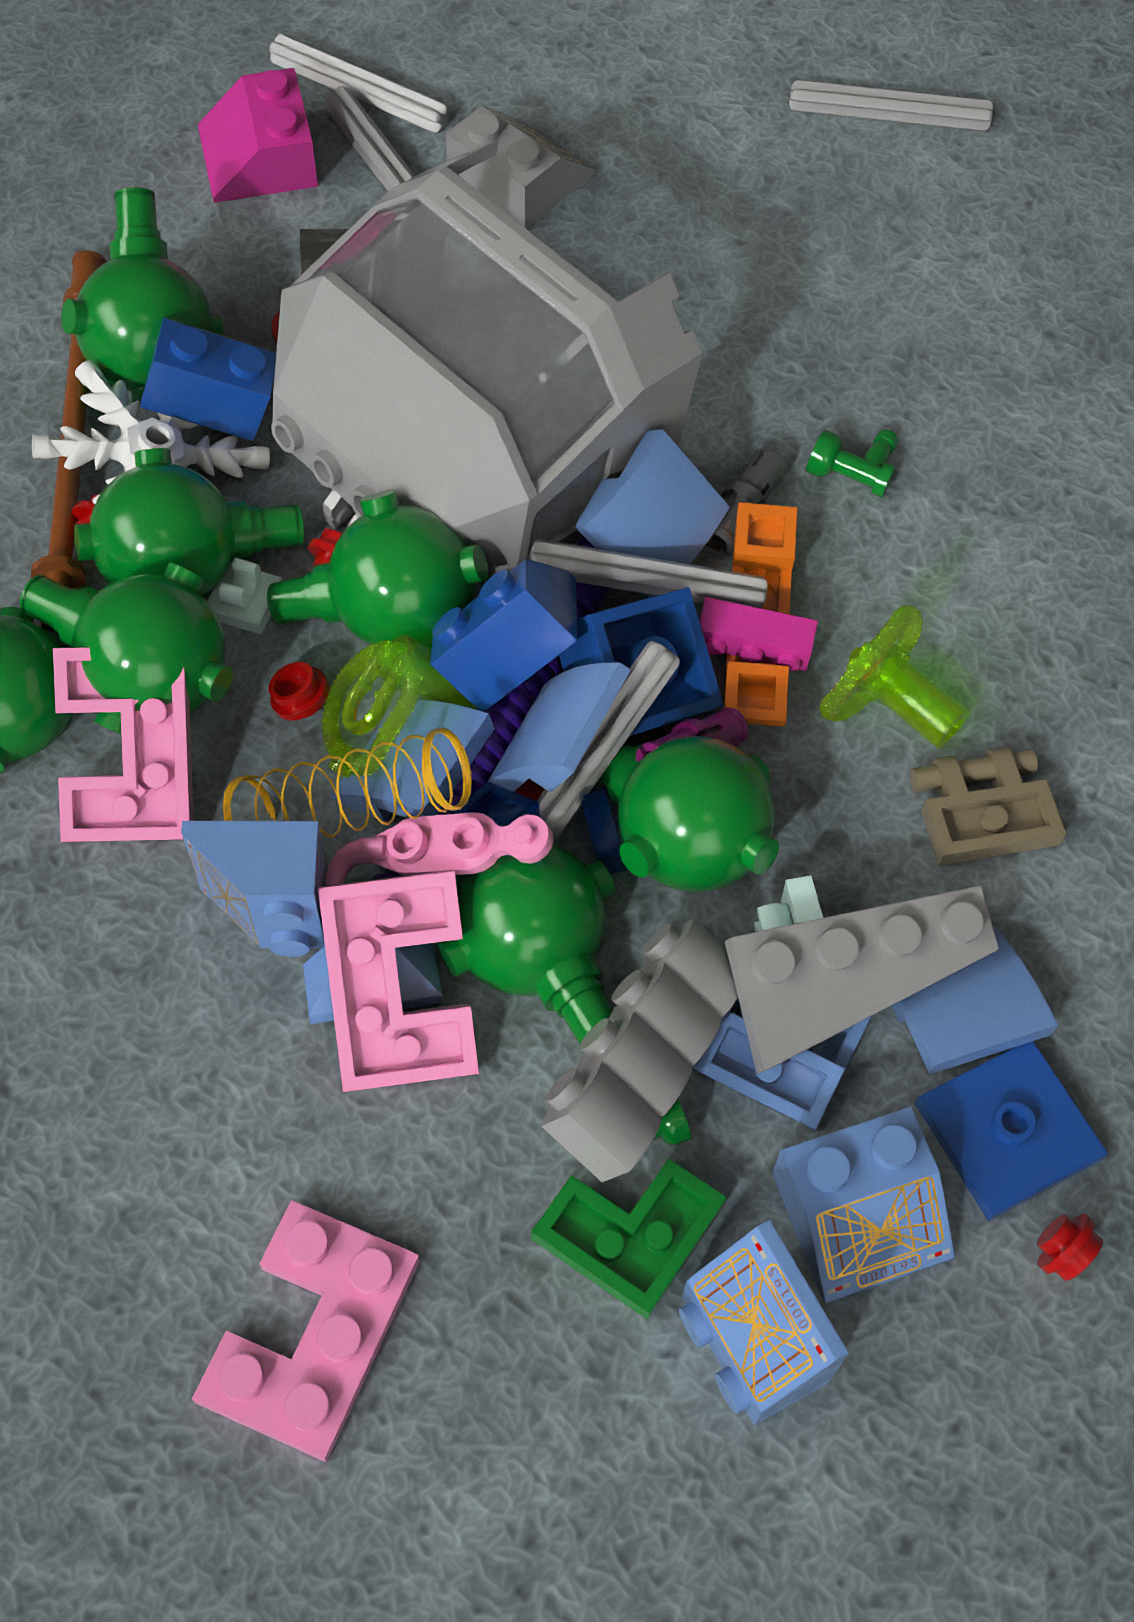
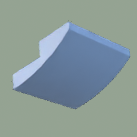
[575,429,730,599]
[487,663,631,797]
[330,700,495,822]
[892,925,1058,1075]
[693,999,872,1131]

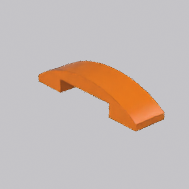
[723,502,798,727]

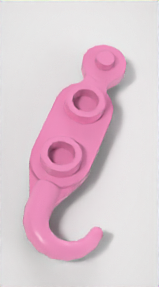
[325,812,554,886]

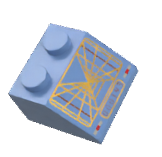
[181,821,328,957]
[772,1107,955,1304]
[679,1220,849,1426]

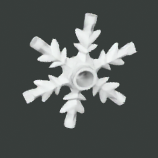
[32,360,270,504]

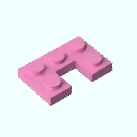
[53,648,194,842]
[318,870,479,1092]
[192,1200,420,1463]

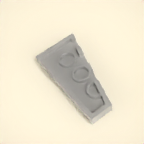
[724,885,999,1074]

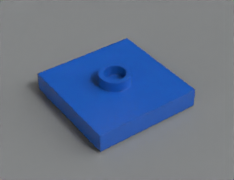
[914,1041,1108,1221]

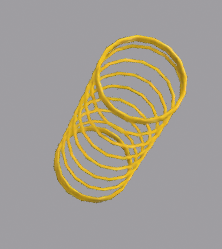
[223,727,472,838]

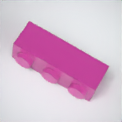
[700,597,818,671]

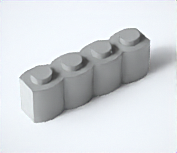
[541,918,738,1182]

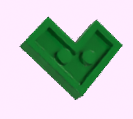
[531,1158,727,1320]

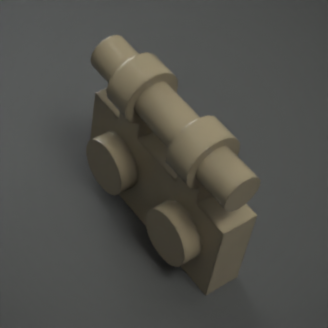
[910,747,1066,866]

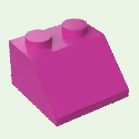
[198,68,318,203]

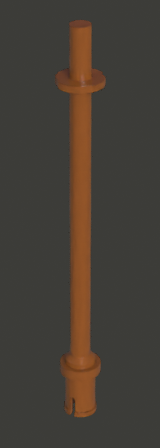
[31,250,107,633]

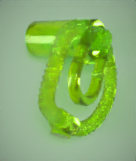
[819,605,970,749]
[321,635,476,778]

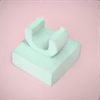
[207,558,283,634]
[754,875,823,932]

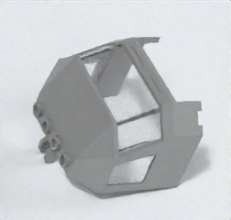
[271,140,703,581]

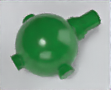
[61,187,223,407]
[74,448,304,597]
[267,490,488,666]
[20,562,233,734]
[0,607,74,773]
[598,736,779,892]
[437,844,616,1044]

